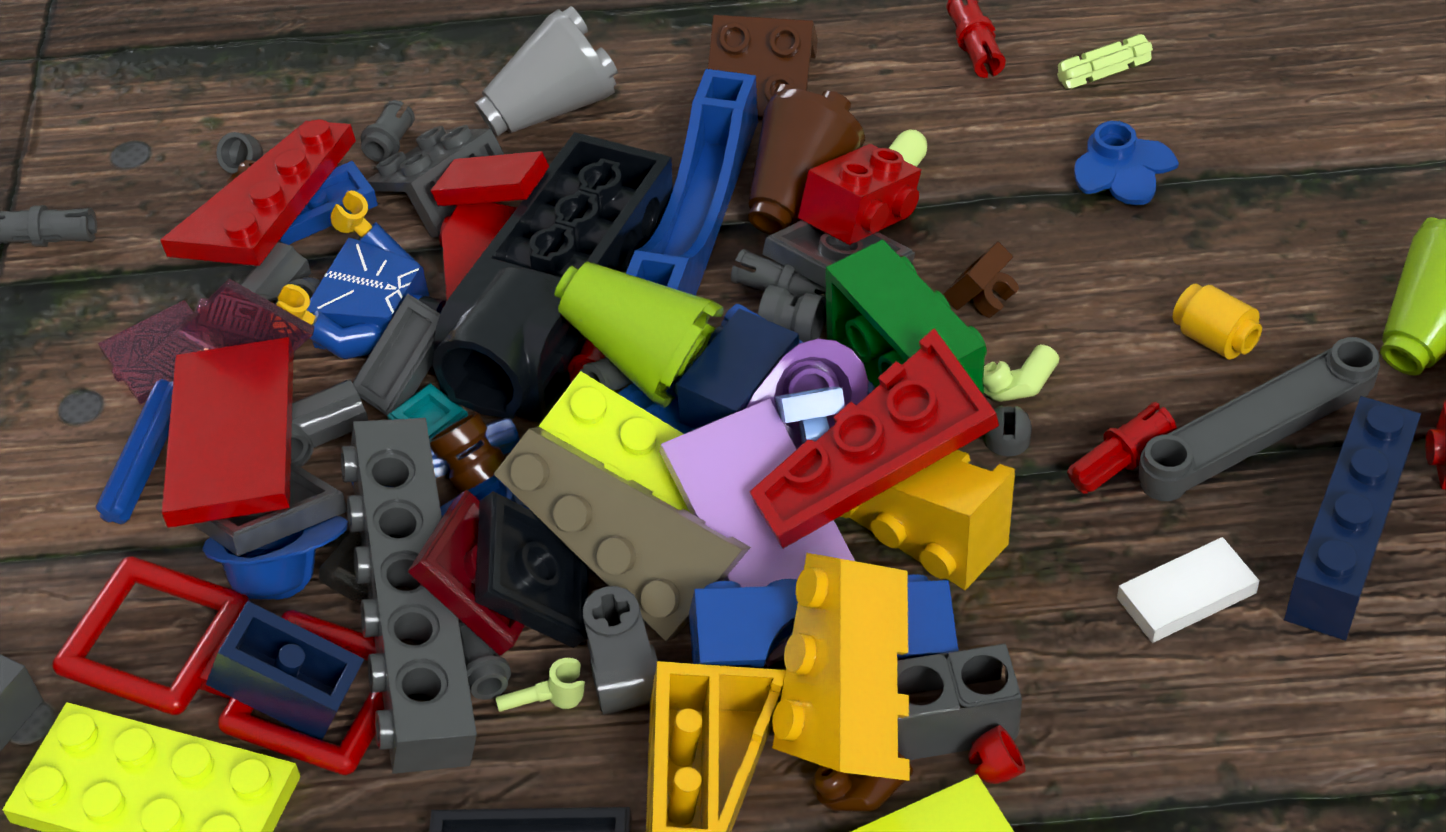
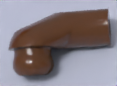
[813,752,913,812]

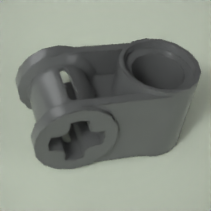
[583,586,658,715]

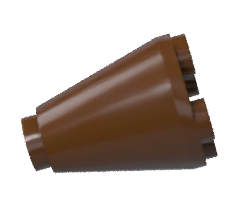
[748,84,865,235]

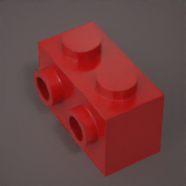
[798,144,922,245]

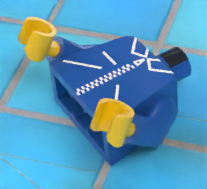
[272,191,446,359]

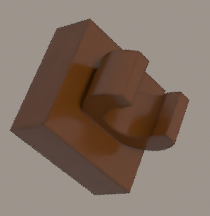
[943,241,1019,318]

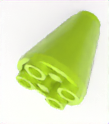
[1380,217,1446,375]

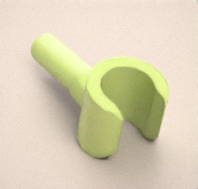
[496,658,585,712]

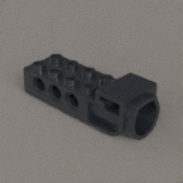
[432,132,673,423]

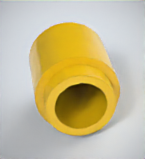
[1173,284,1262,360]

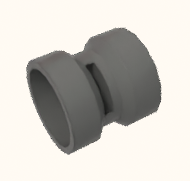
[758,285,826,342]

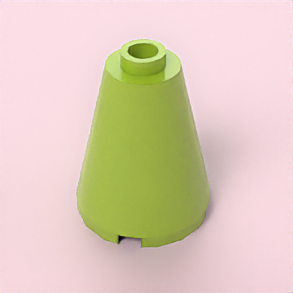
[554,261,724,408]

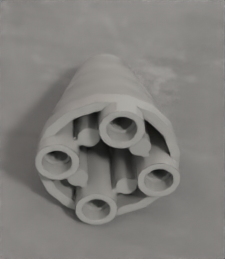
[474,6,618,137]

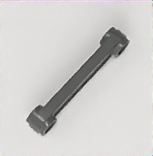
[1138,337,1380,501]

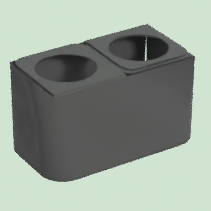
[897,643,1022,760]

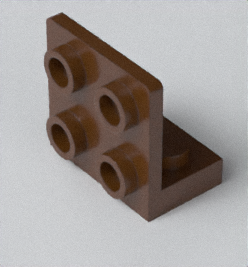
[708,15,818,118]

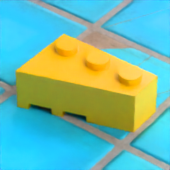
[840,450,1015,590]
[772,553,910,781]
[646,661,786,832]

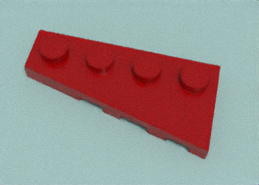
[160,119,356,266]
[749,328,999,549]

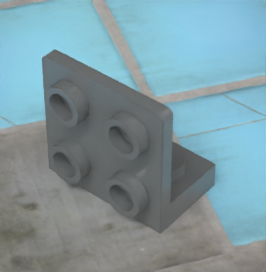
[367,125,504,238]

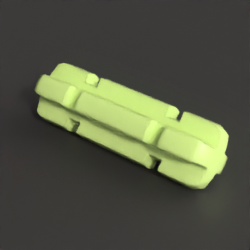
[1057,34,1153,90]

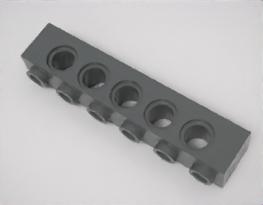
[341,418,477,774]

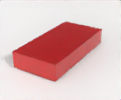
[430,151,549,206]

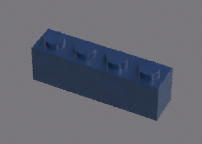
[1284,396,1421,641]

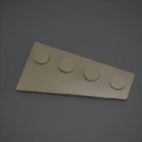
[494,427,751,642]

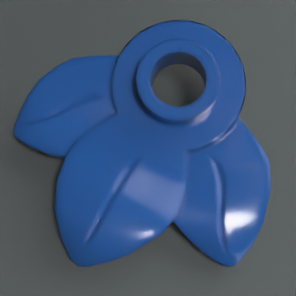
[1074,121,1179,205]

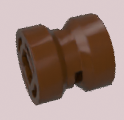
[429,412,505,493]

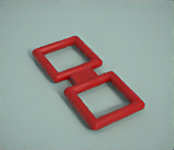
[52,556,384,775]

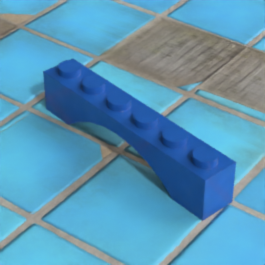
[626,69,758,295]

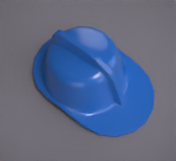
[203,516,348,600]

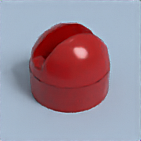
[968,725,1026,784]

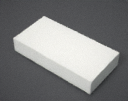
[1117,537,1260,643]

